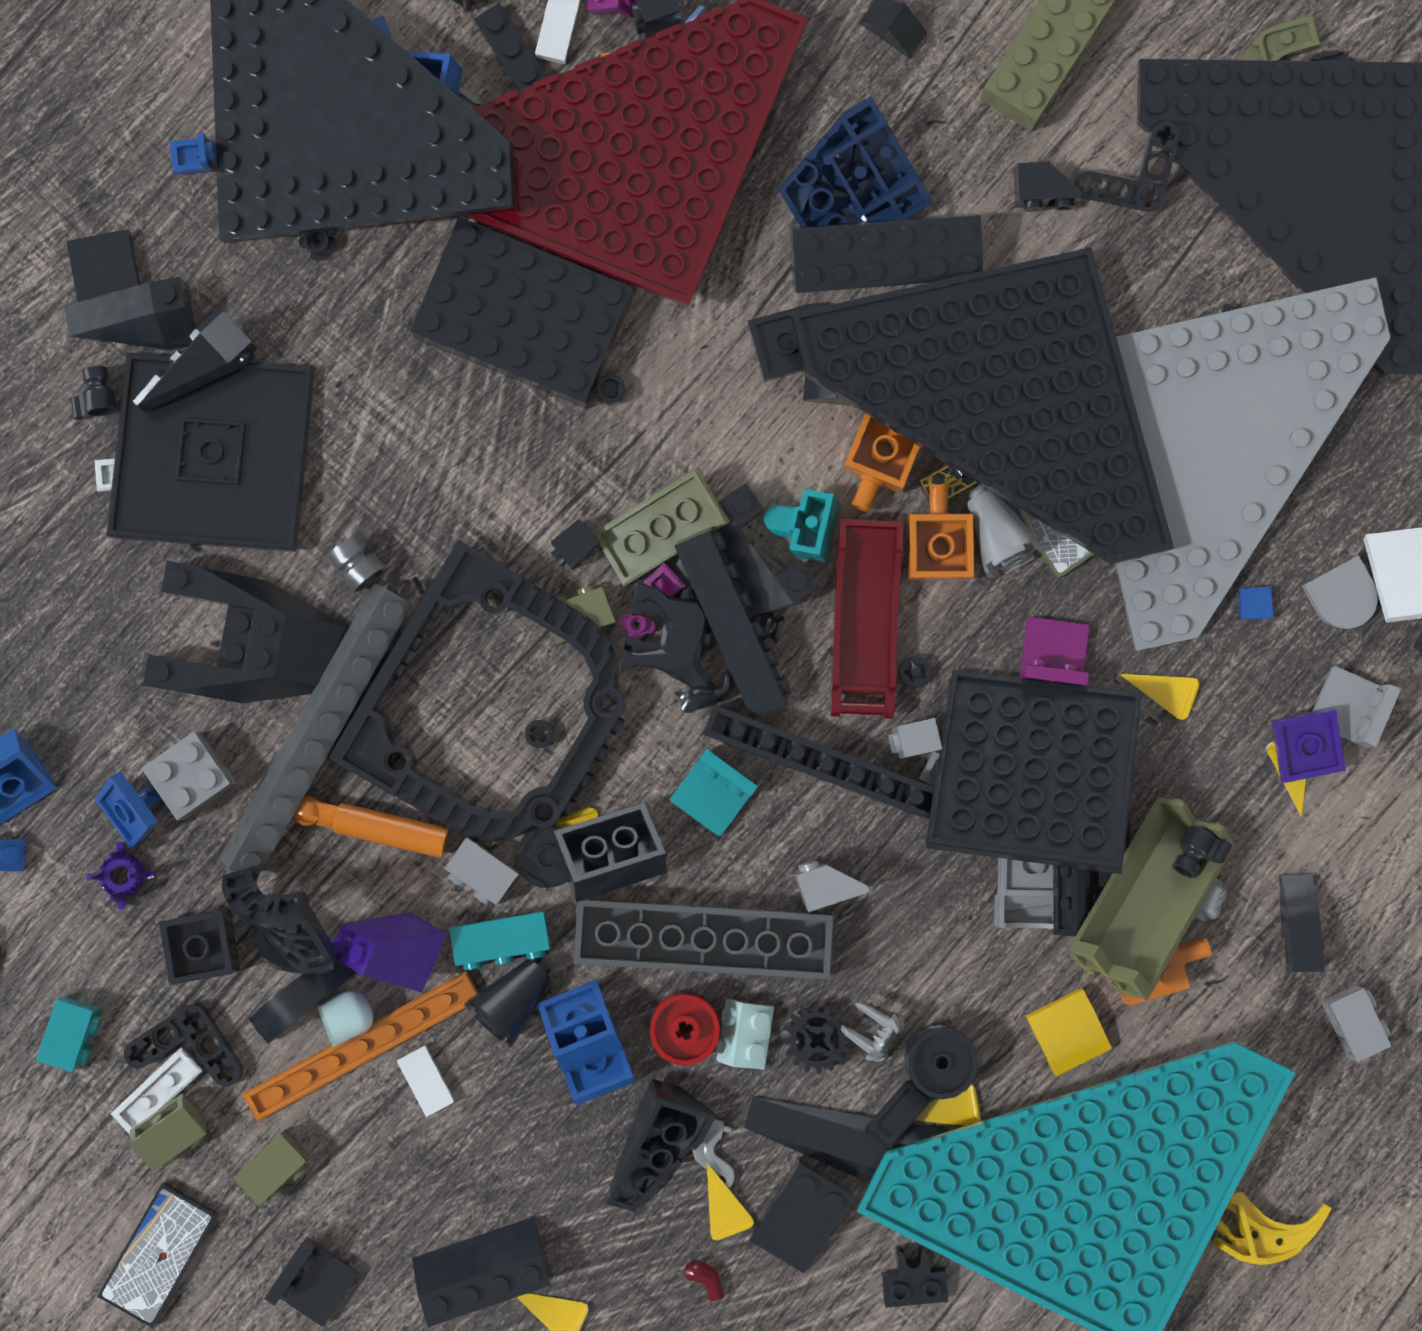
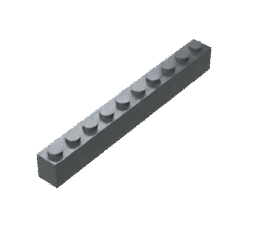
[219,583,412,879]

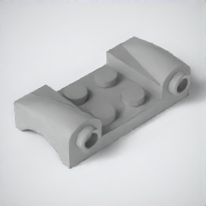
[994,858,1053,929]

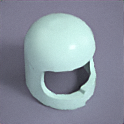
[317,989,373,1047]

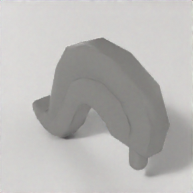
[692,1118,735,1188]

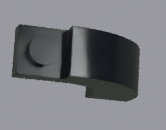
[249,959,356,1044]

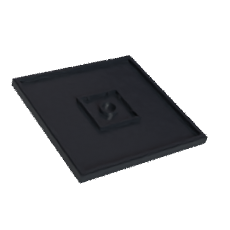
[106,353,315,553]

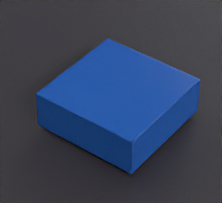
[1237,586,1274,620]

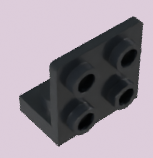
[264,1237,359,1326]

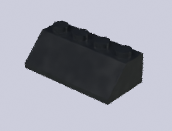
[412,1216,553,1327]

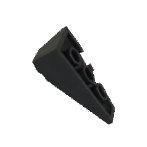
[133,307,257,413]
[605,1079,716,1212]

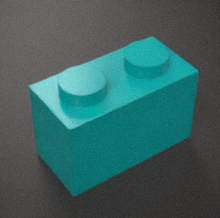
[36,996,102,1072]

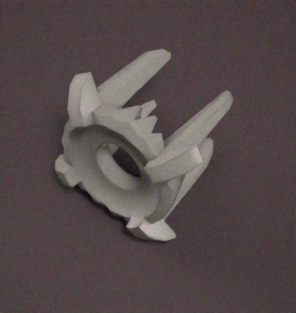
[841,1002,905,1062]

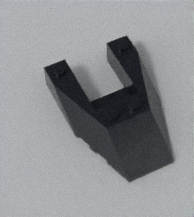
[142,561,350,704]

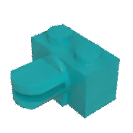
[764,489,841,563]

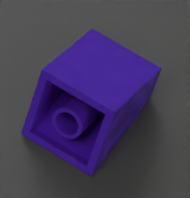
[333,912,447,993]

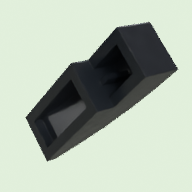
[1279,874,1324,972]

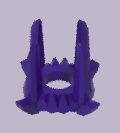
[87,842,154,909]

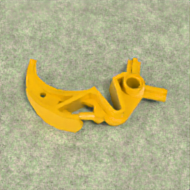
[1212,1190,1332,1265]

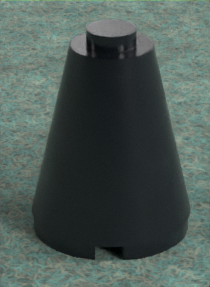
[464,958,551,1048]

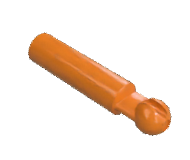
[293,795,449,858]

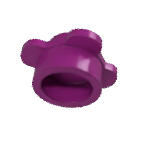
[618,612,655,641]

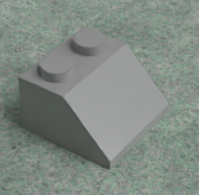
[794,860,870,912]

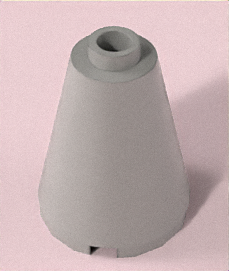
[967,487,1043,578]

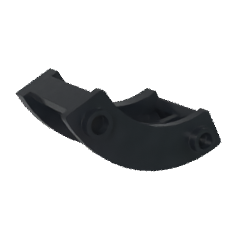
[222,867,337,974]

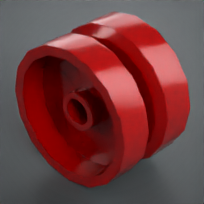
[650,991,720,1066]

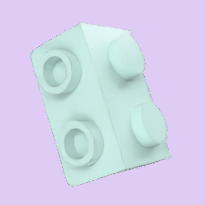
[716,999,774,1070]

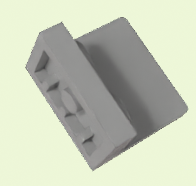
[1312,666,1401,748]

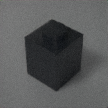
[550,518,600,569]

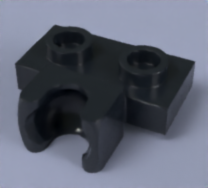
[881,1244,948,1308]

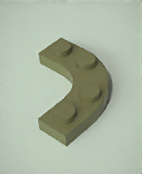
[1241,15,1320,61]

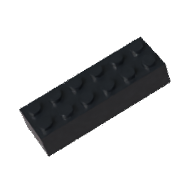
[790,213,983,293]

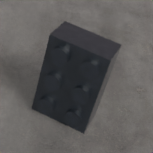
[554,803,667,902]

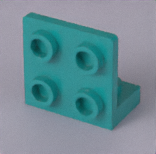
[670,749,758,836]

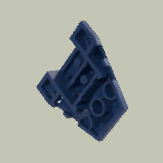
[778,96,933,226]

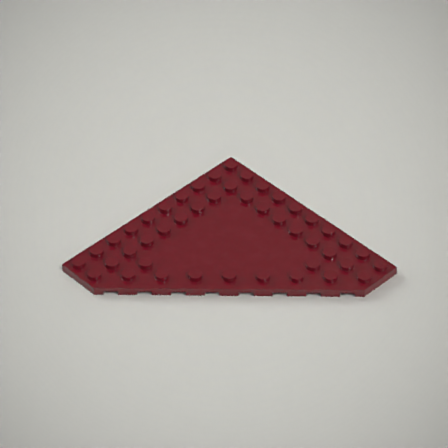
[462,0,808,307]

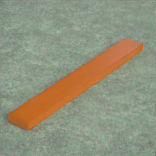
[242,971,479,1122]

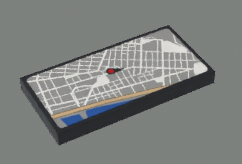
[97,1182,219,1328]

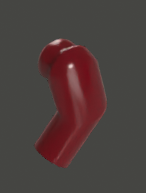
[684,1261,725,1302]

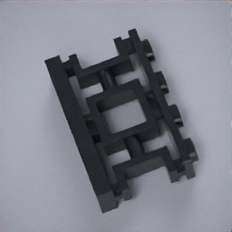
[1053,808,1130,937]

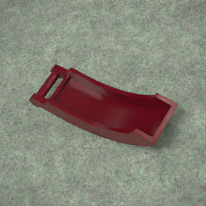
[830,519,903,719]

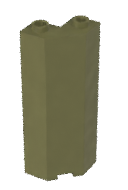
[1068,797,1235,1000]

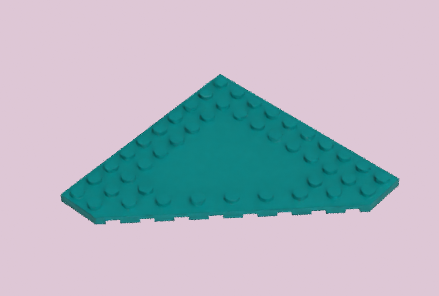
[857,1041,1295,1331]

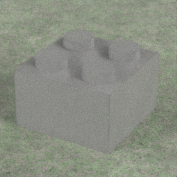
[141,732,237,820]

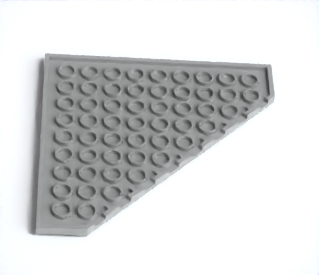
[1115,278,1390,651]

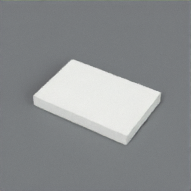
[1363,527,1422,623]

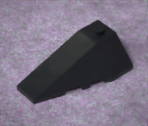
[64,277,196,351]

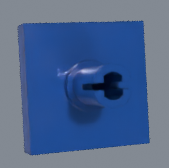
[94,771,163,849]

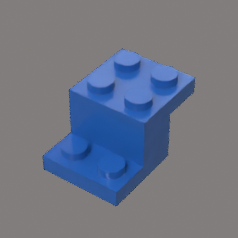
[537,980,636,1106]

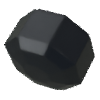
[595,374,626,406]

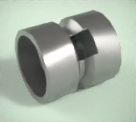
[327,533,386,593]

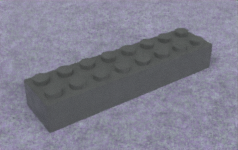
[574,898,833,980]

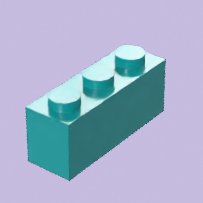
[449,910,552,970]

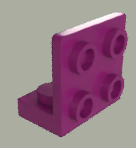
[1019,617,1089,686]

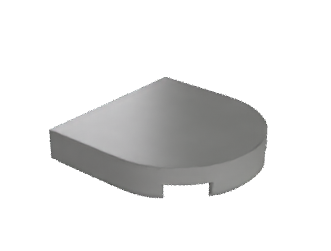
[1302,555,1378,629]

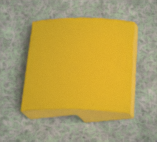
[1025,987,1112,1077]

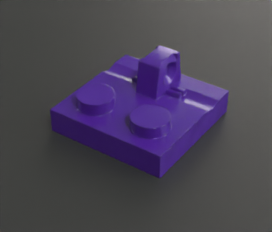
[1271,708,1346,783]

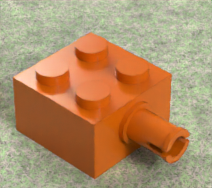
[842,414,920,512]
[906,484,974,581]
[1119,937,1212,1006]

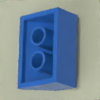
[0,729,57,824]

